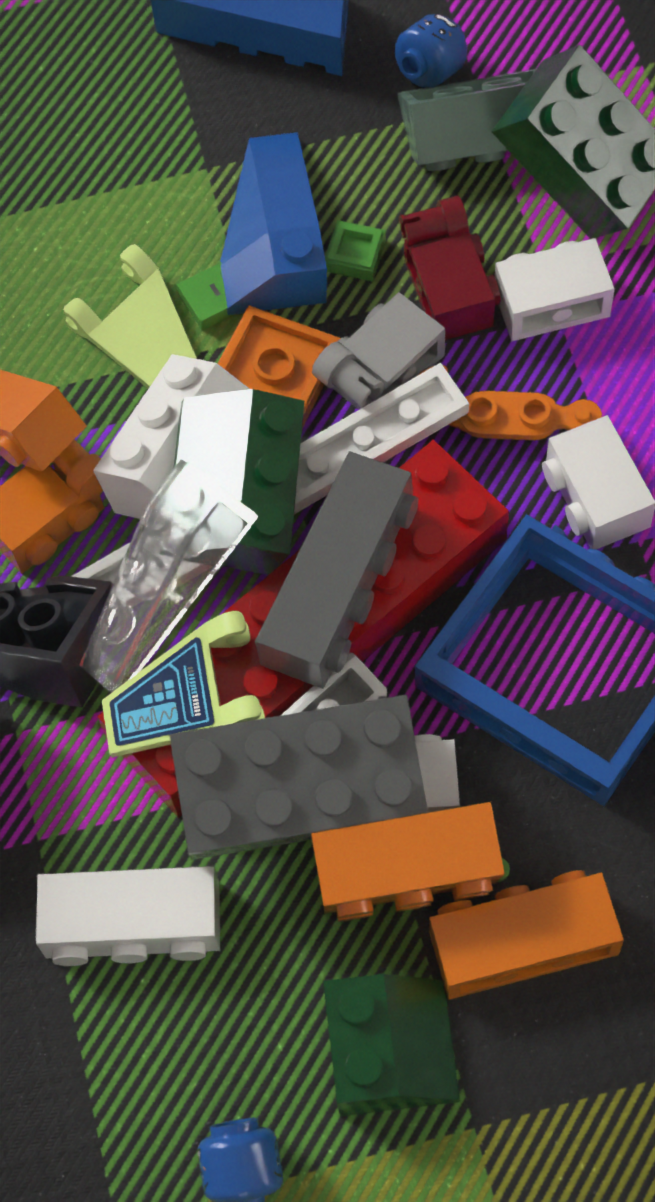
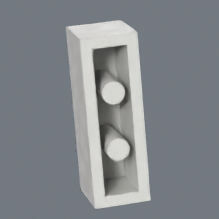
[36,866,220,966]

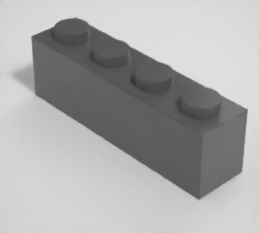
[255,451,419,689]

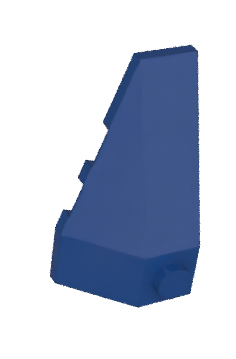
[220,132,327,315]

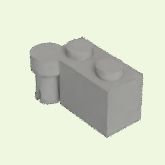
[312,292,445,410]

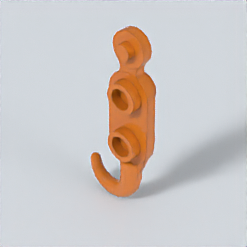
[417,365,602,440]

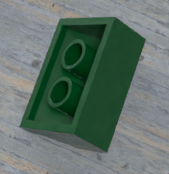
[163,389,305,575]

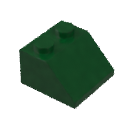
[323,974,460,1117]

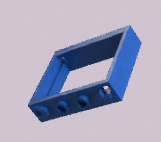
[415,514,655,806]

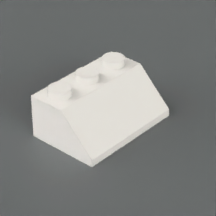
[93,354,250,526]

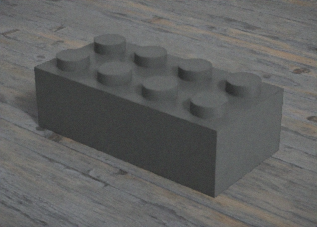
[169,695,428,860]

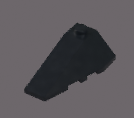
[0,576,115,708]

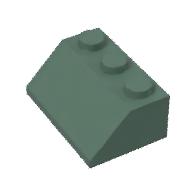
[398,69,536,171]

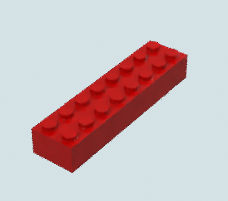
[97,439,509,818]

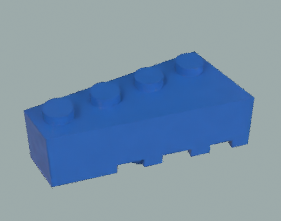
[150,0,348,76]

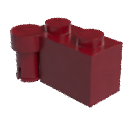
[399,195,501,340]

